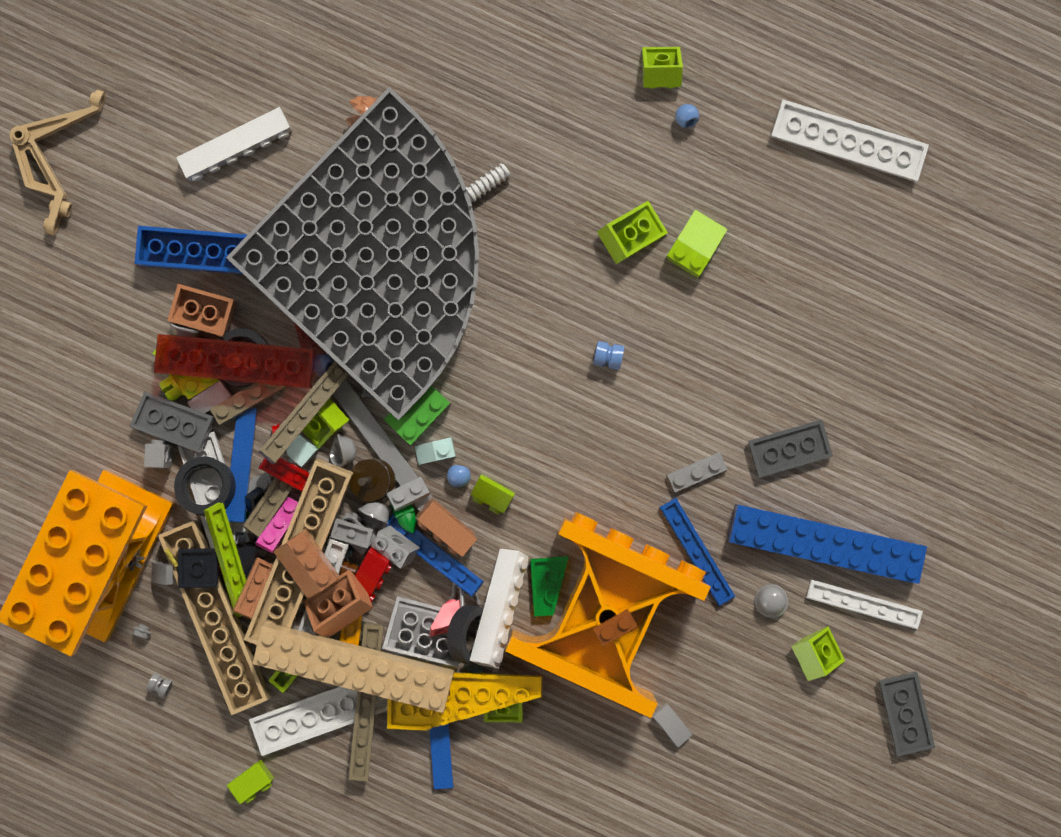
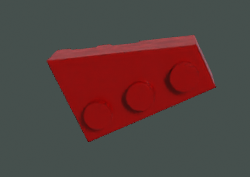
[355,547,393,603]

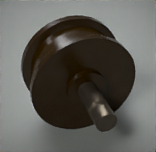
[349,458,395,502]

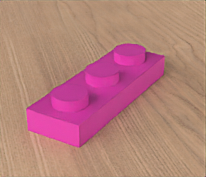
[256,496,298,554]

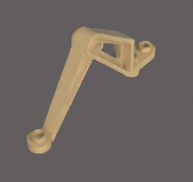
[10,90,106,236]

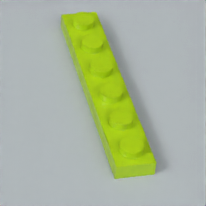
[203,502,246,617]

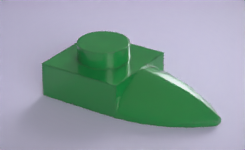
[389,501,416,534]

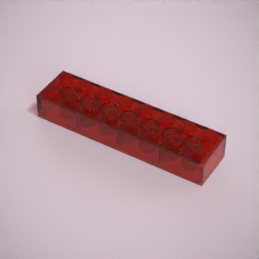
[154,334,316,389]

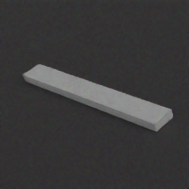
[333,379,433,511]

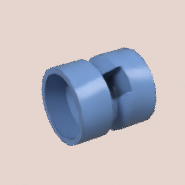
[593,341,624,370]

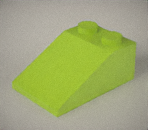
[597,201,668,264]
[665,210,728,278]

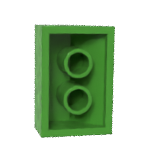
[384,385,451,445]

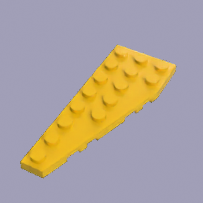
[387,672,543,730]

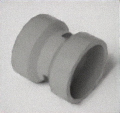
[146,673,173,698]

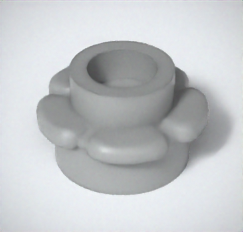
[133,623,152,639]

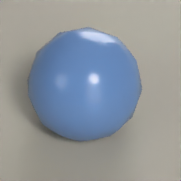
[675,104,700,128]
[312,353,335,377]
[447,465,471,488]

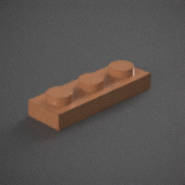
[233,557,273,619]

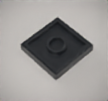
[178,548,219,588]

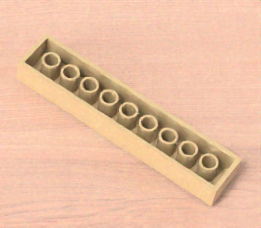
[244,458,354,645]
[158,520,271,715]
[253,622,455,713]

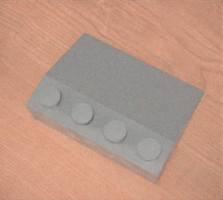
[382,596,459,672]

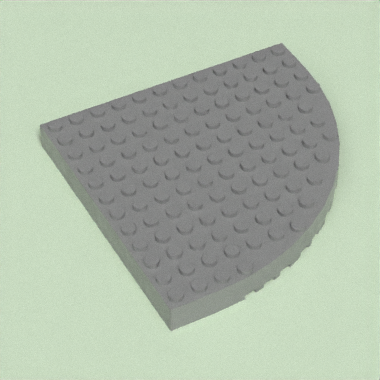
[226,87,479,420]

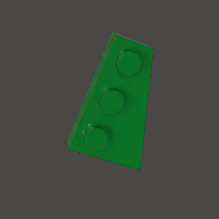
[531,556,569,617]

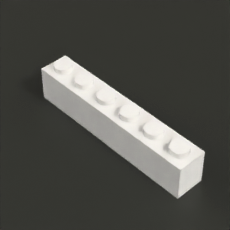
[176,107,292,181]
[470,549,529,669]

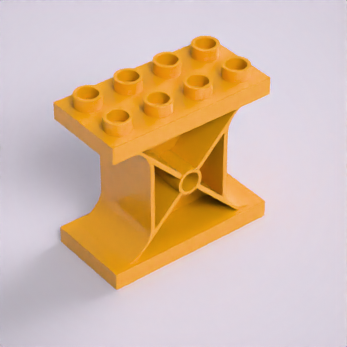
[0,470,175,656]
[505,512,711,718]

